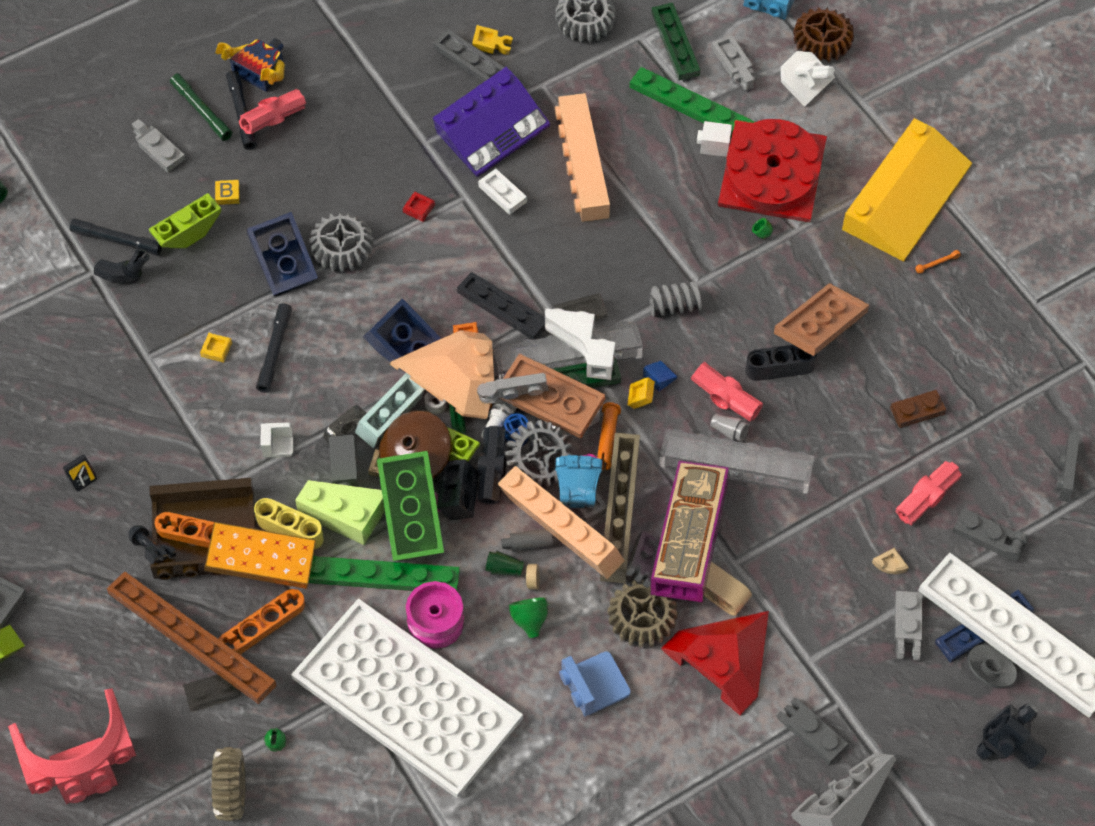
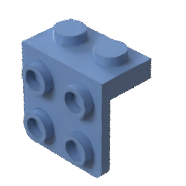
[559,651,630,717]

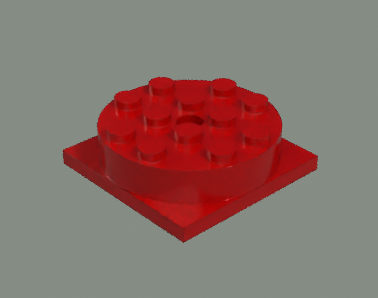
[718,119,827,223]

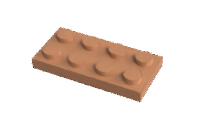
[774,283,869,356]
[498,353,606,439]

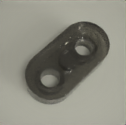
[323,405,366,443]

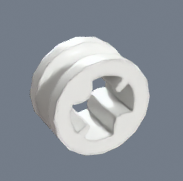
[424,392,447,414]

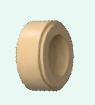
[526,564,540,590]

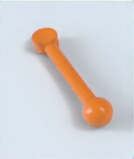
[915,250,961,274]

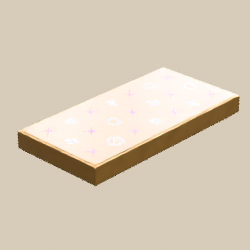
[204,522,316,589]

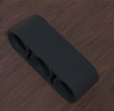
[745,344,817,381]

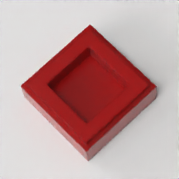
[403,191,435,222]

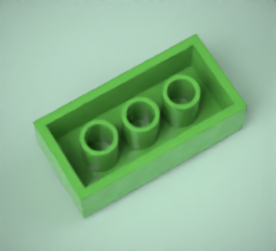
[377,451,444,561]

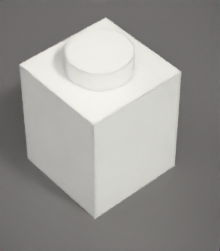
[697,121,732,157]

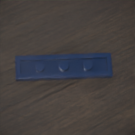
[935,589,1034,663]

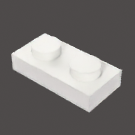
[478,169,527,215]

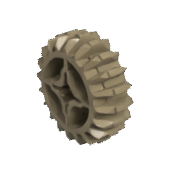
[608,580,678,648]
[211,747,246,821]

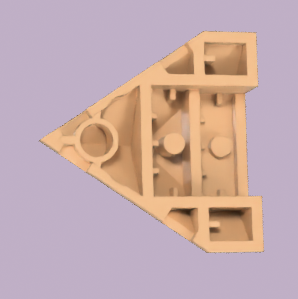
[390,330,494,419]

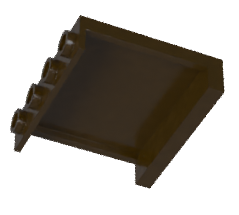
[150,478,255,580]

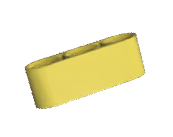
[254,498,324,549]

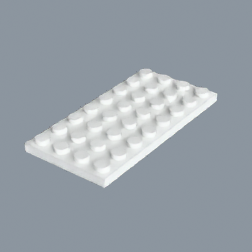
[291,599,523,799]

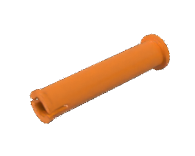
[597,402,621,470]

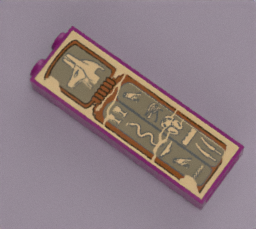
[651,461,729,602]

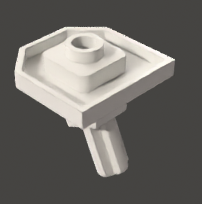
[780,51,835,107]

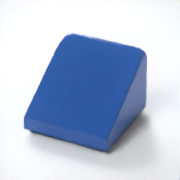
[643,361,677,392]

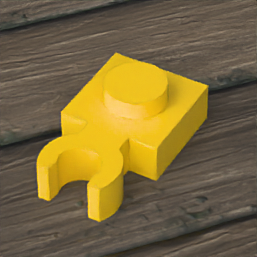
[472,25,513,55]

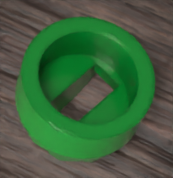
[752,218,773,239]
[264,728,286,752]

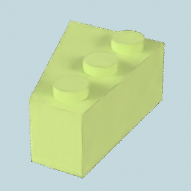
[295,480,385,545]

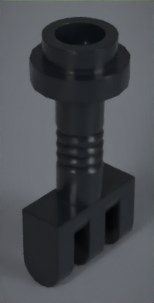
[128,525,176,564]

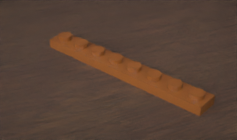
[107,572,277,704]

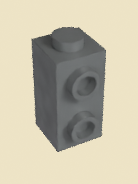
[329,435,358,487]

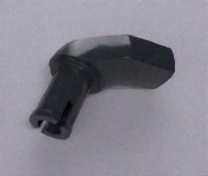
[94,249,150,283]

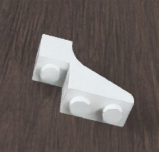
[545,308,615,380]

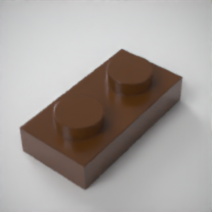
[890,390,946,428]

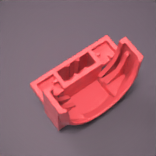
[8,689,136,804]

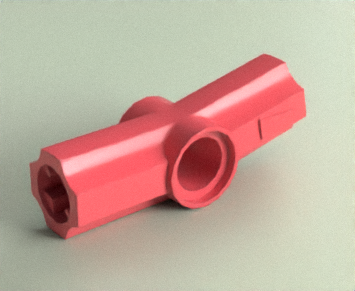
[239,89,306,134]
[691,362,763,422]
[895,461,962,526]

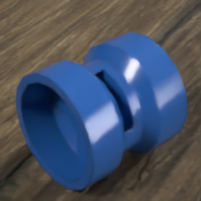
[504,413,529,446]

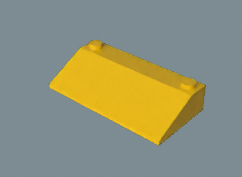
[842,118,972,262]

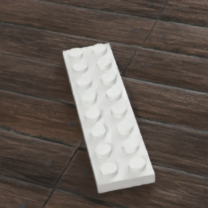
[918,553,1095,718]

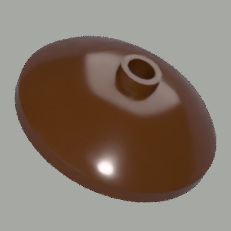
[379,411,452,479]

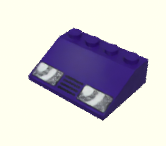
[433,67,550,177]

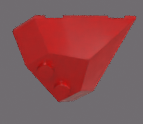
[661,611,769,716]

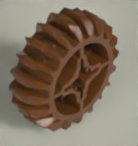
[793,6,854,63]

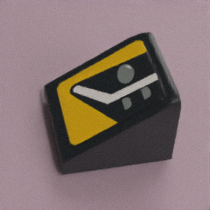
[63,454,97,492]

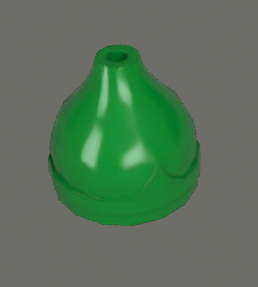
[509,597,548,638]

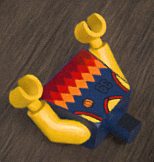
[215,38,285,92]

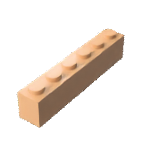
[555,93,610,222]
[498,466,625,579]

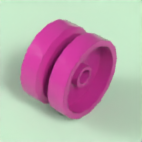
[405,581,464,649]

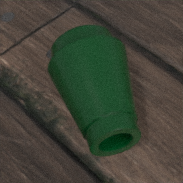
[485,550,524,577]

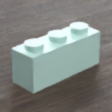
[355,373,425,448]

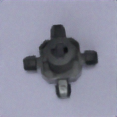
[976,703,1047,769]

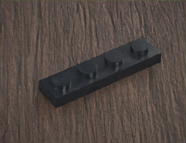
[457,271,545,341]

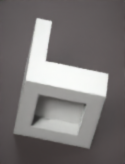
[261,423,293,458]

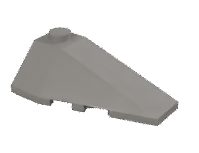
[791,753,896,826]

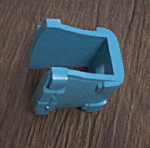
[555,455,603,508]

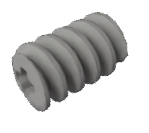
[650,281,702,317]

